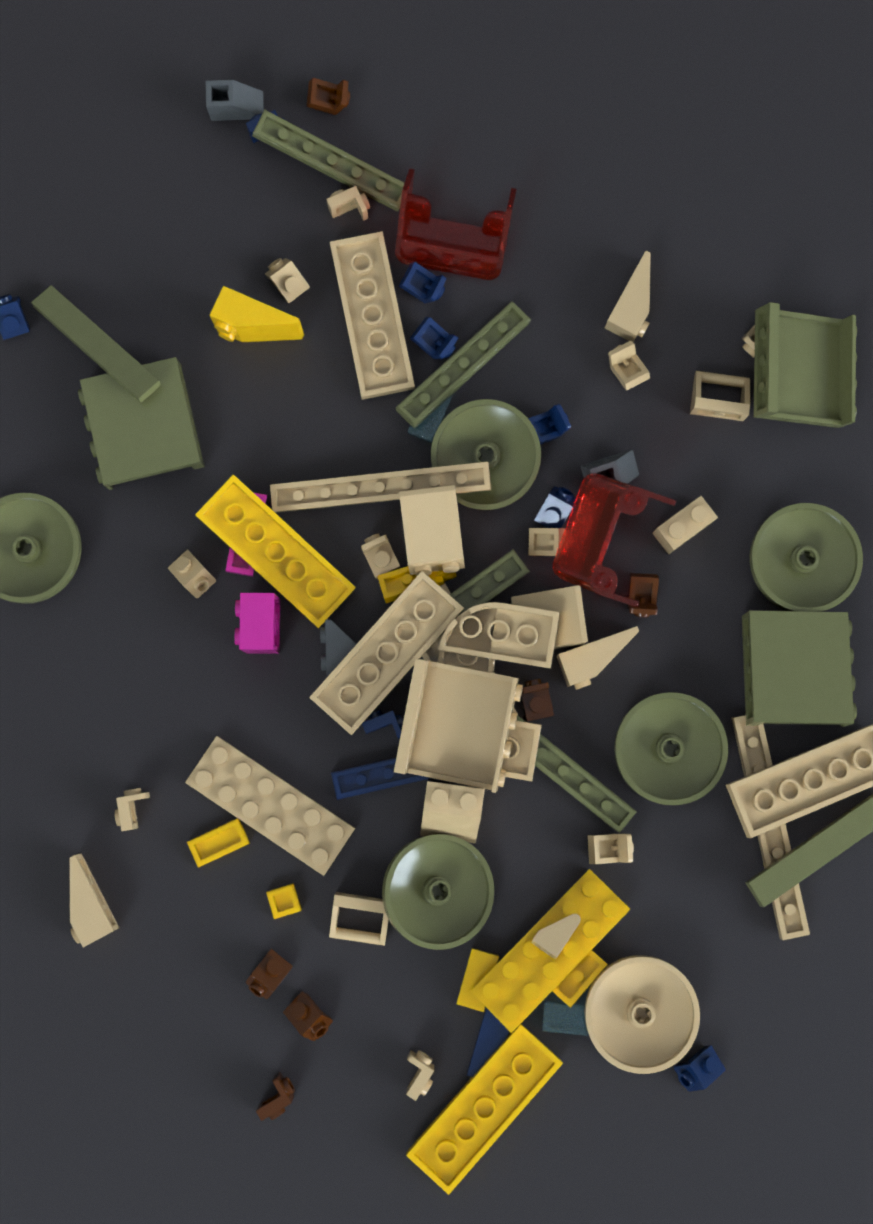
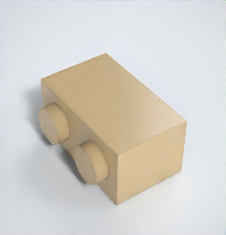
[652,496,718,555]

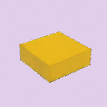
[266,883,302,919]

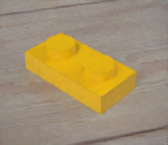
[553,950,608,1008]

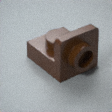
[521,679,554,722]

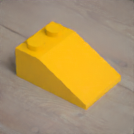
[209,286,304,342]

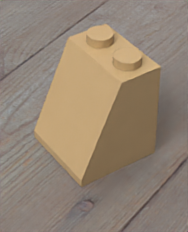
[399,485,465,576]
[510,585,588,649]
[420,780,485,843]

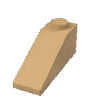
[605,251,651,342]
[556,626,639,690]
[70,853,119,947]

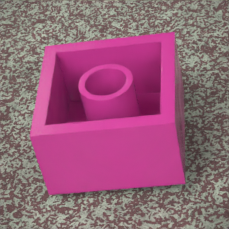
[234,593,280,654]

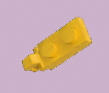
[377,566,456,604]

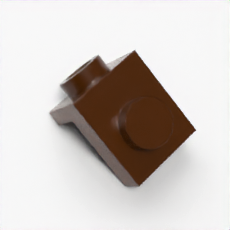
[307,78,350,115]
[627,573,659,618]
[246,949,293,1000]
[283,991,333,1041]
[256,1072,295,1121]

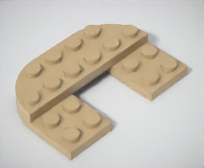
[438,602,560,781]

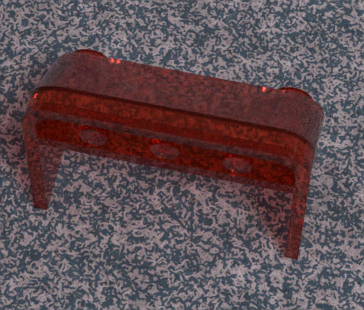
[395,169,517,280]
[553,473,676,607]

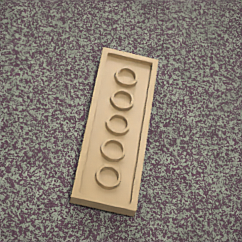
[330,231,415,400]
[309,571,464,735]
[726,724,873,838]
[185,736,356,876]

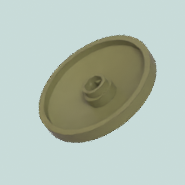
[431,399,541,510]
[0,493,82,604]
[750,503,863,612]
[614,692,728,805]
[382,834,494,950]

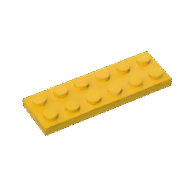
[195,474,356,628]
[471,869,630,1033]
[406,1024,563,1195]

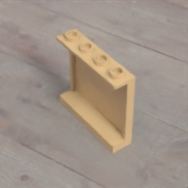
[394,659,523,793]

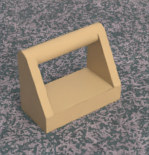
[690,371,750,421]
[329,892,389,946]
[531,914,581,959]

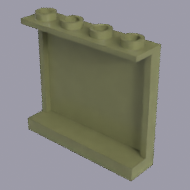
[754,302,857,428]
[78,357,205,490]
[742,610,857,727]

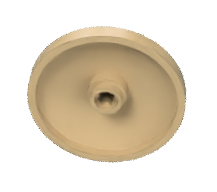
[584,955,700,1074]

